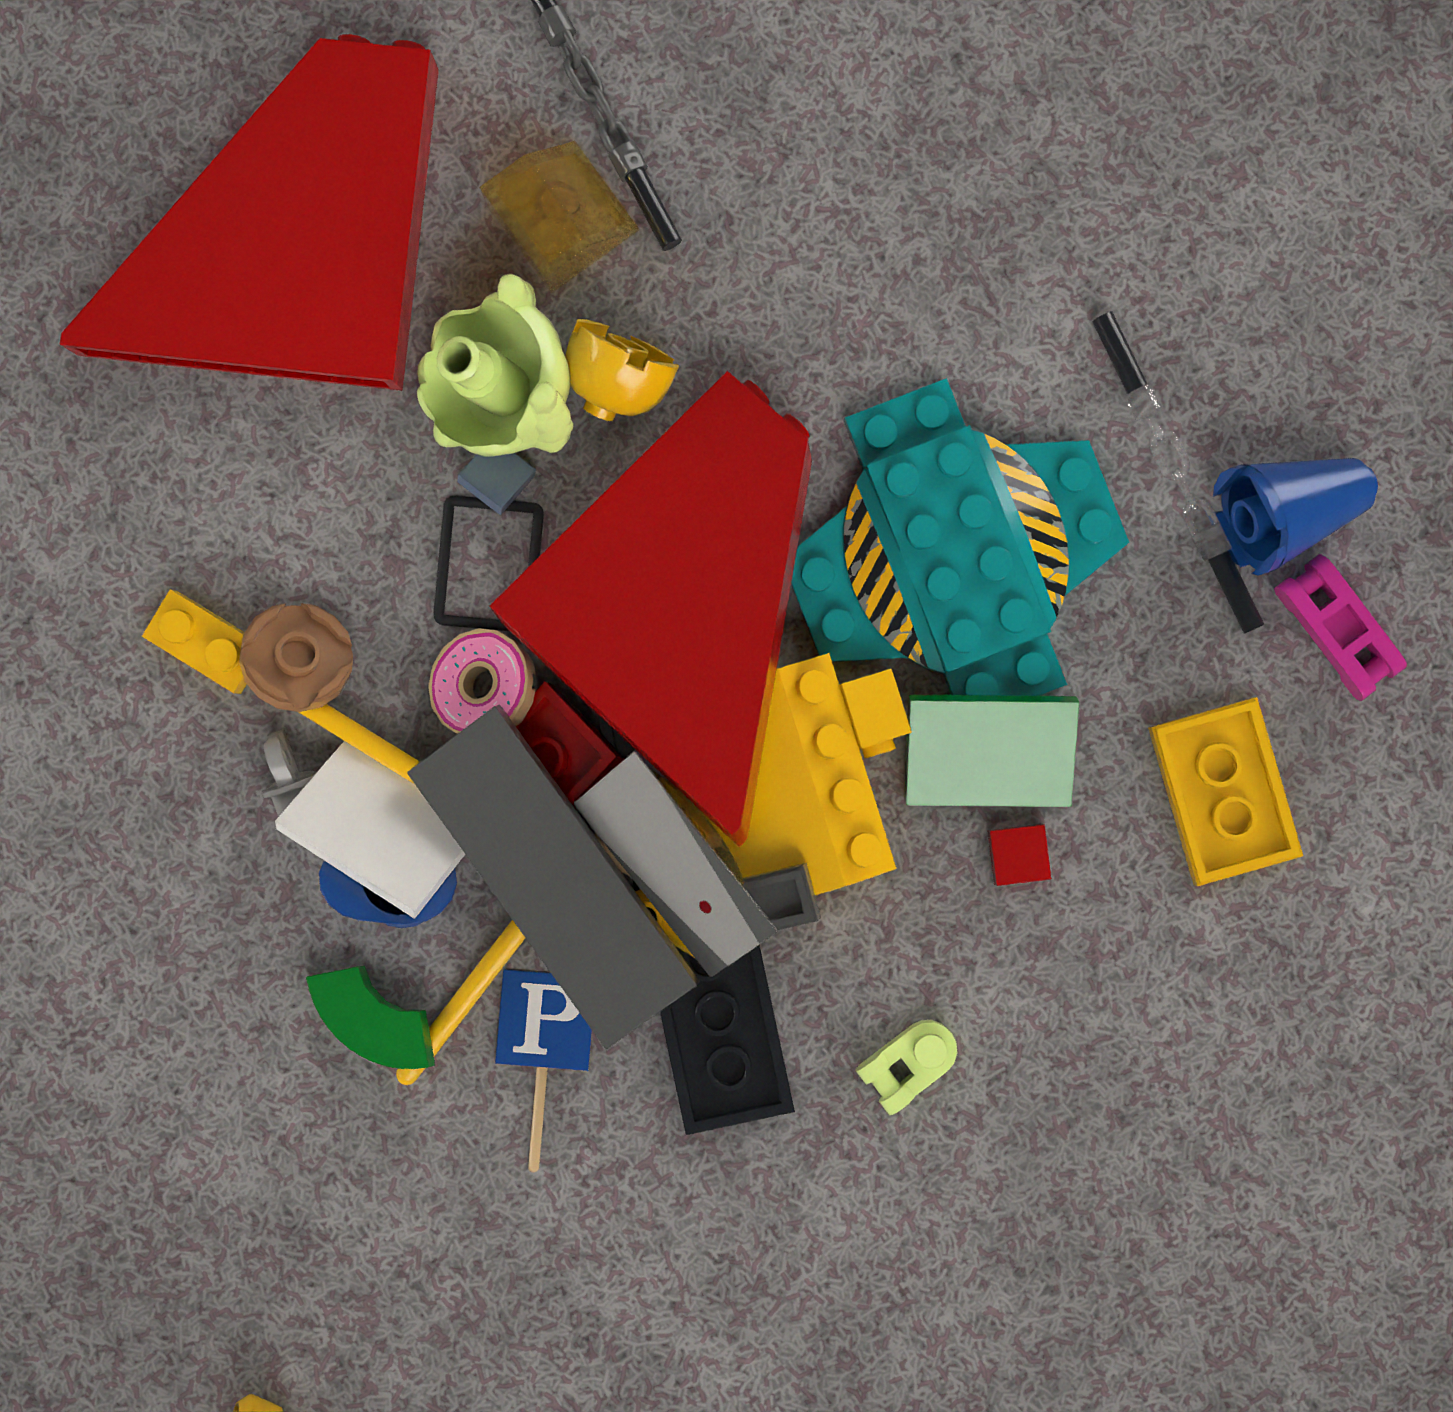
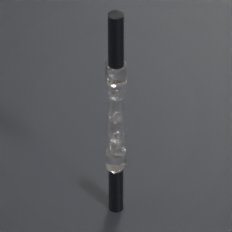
[1092,311,1264,633]

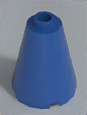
[1213,458,1378,576]

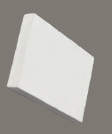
[275,741,465,919]

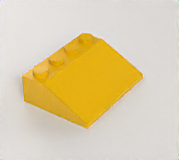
[684,653,897,895]

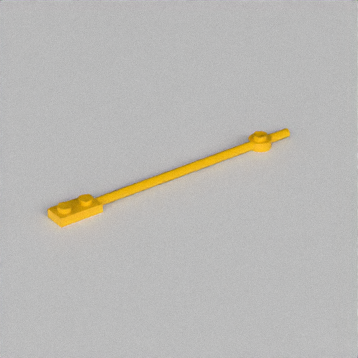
[142,589,695,958]

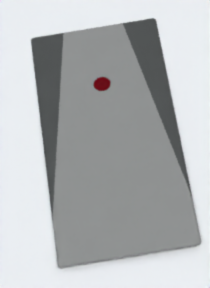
[574,752,777,977]

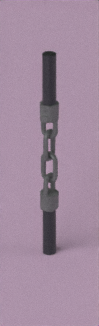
[531,0,682,251]

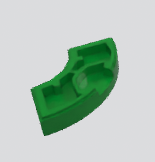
[306,965,435,1069]

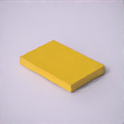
[1148,697,1303,886]

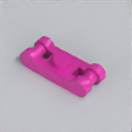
[1274,554,1407,701]

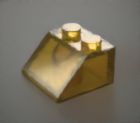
[479,141,639,294]

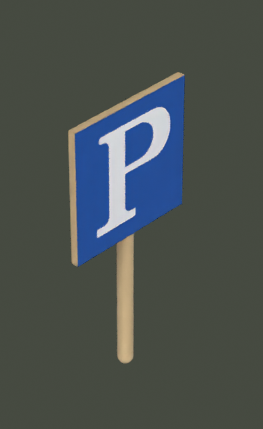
[495,969,592,1173]

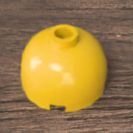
[565,319,679,421]

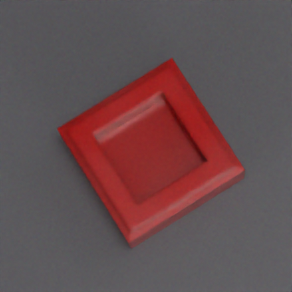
[987,824,1052,886]

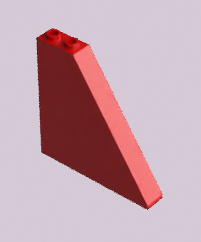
[60,34,439,391]
[489,371,812,847]

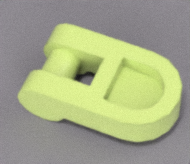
[855,1020,957,1115]

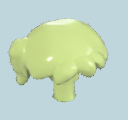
[417,274,573,457]

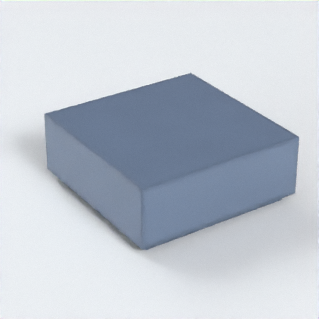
[457,453,536,516]

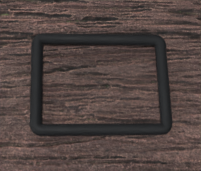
[433,495,544,631]

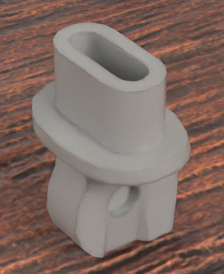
[261,729,317,817]

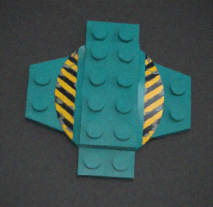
[791,378,1129,696]

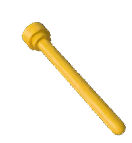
[396,920,525,1085]

